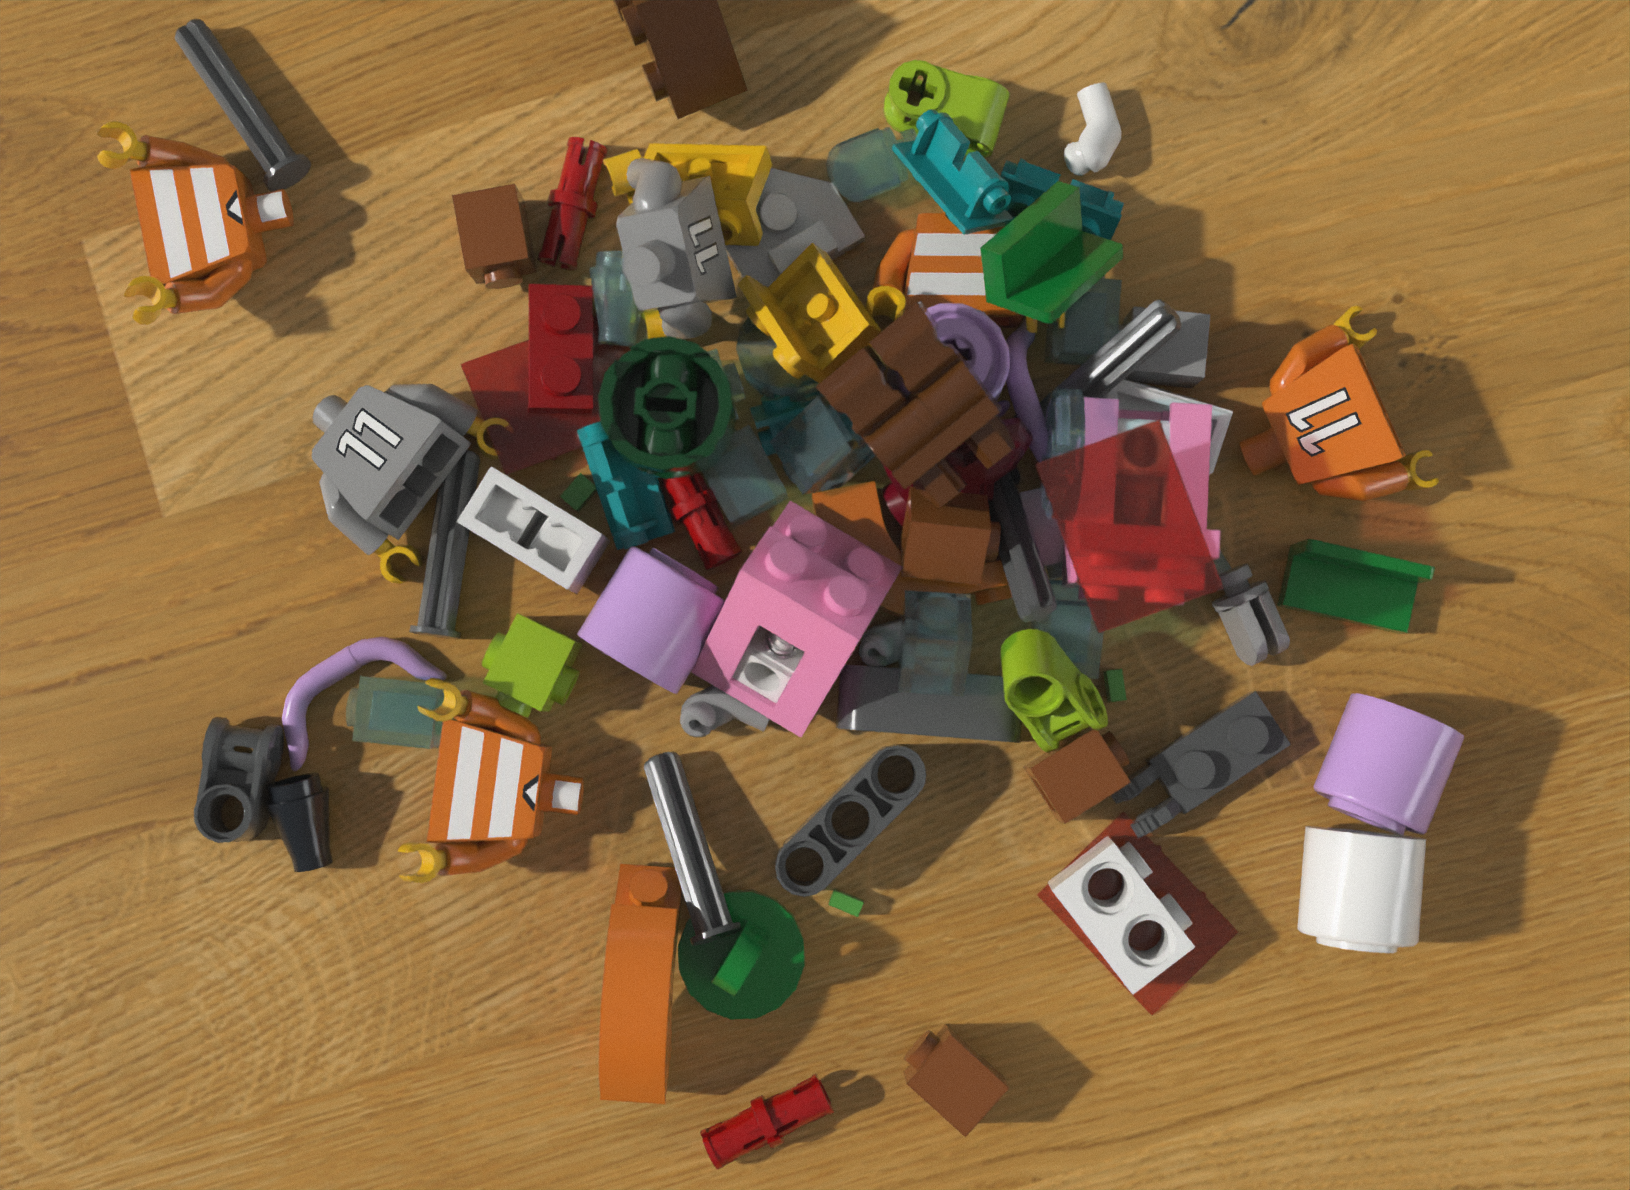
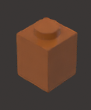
[452,184,538,289]
[900,486,1000,585]
[1023,727,1131,824]
[904,1024,1009,1138]

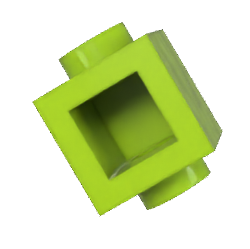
[482,613,583,717]

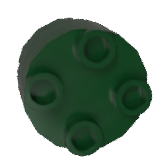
[598,336,736,479]

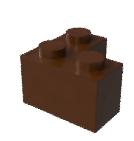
[613,0,748,119]

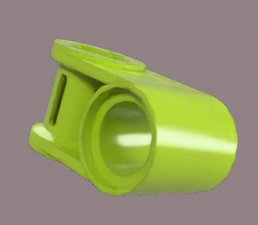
[883,60,1010,158]
[1000,629,1108,753]

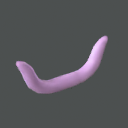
[1006,318,1068,480]
[282,636,447,771]

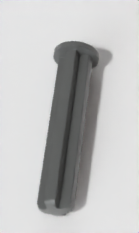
[175,19,311,191]
[1014,300,1182,440]
[409,450,480,640]
[989,466,1057,624]
[644,752,742,946]

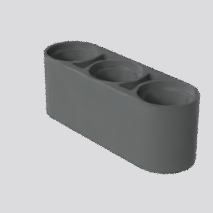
[836,665,1022,743]
[775,744,926,897]

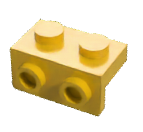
[738,243,882,383]

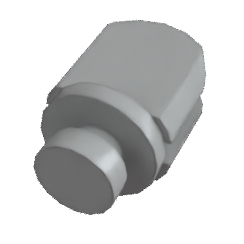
[1212,564,1290,666]

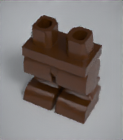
[816,301,1015,509]

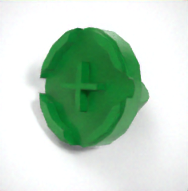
[678,890,805,1020]

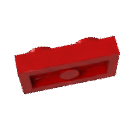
[528,284,593,415]

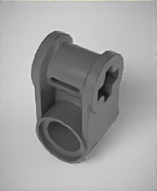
[194,717,284,843]

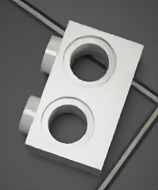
[456,466,610,594]
[1048,836,1195,994]

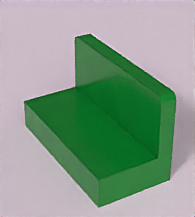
[980,181,1123,323]
[1277,539,1435,634]

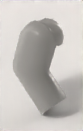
[680,685,770,738]

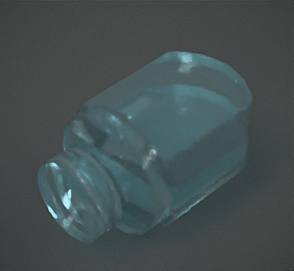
[826,127,917,202]

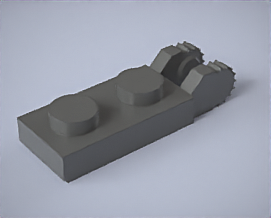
[1111,691,1291,838]

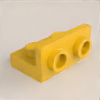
[627,143,772,246]

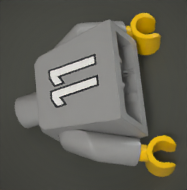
[603,149,737,340]
[312,384,514,584]

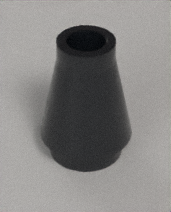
[264,773,333,872]

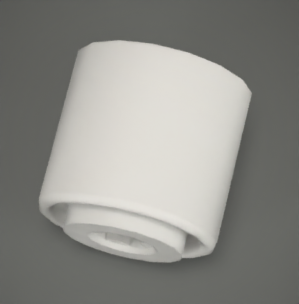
[1297,826,1426,953]

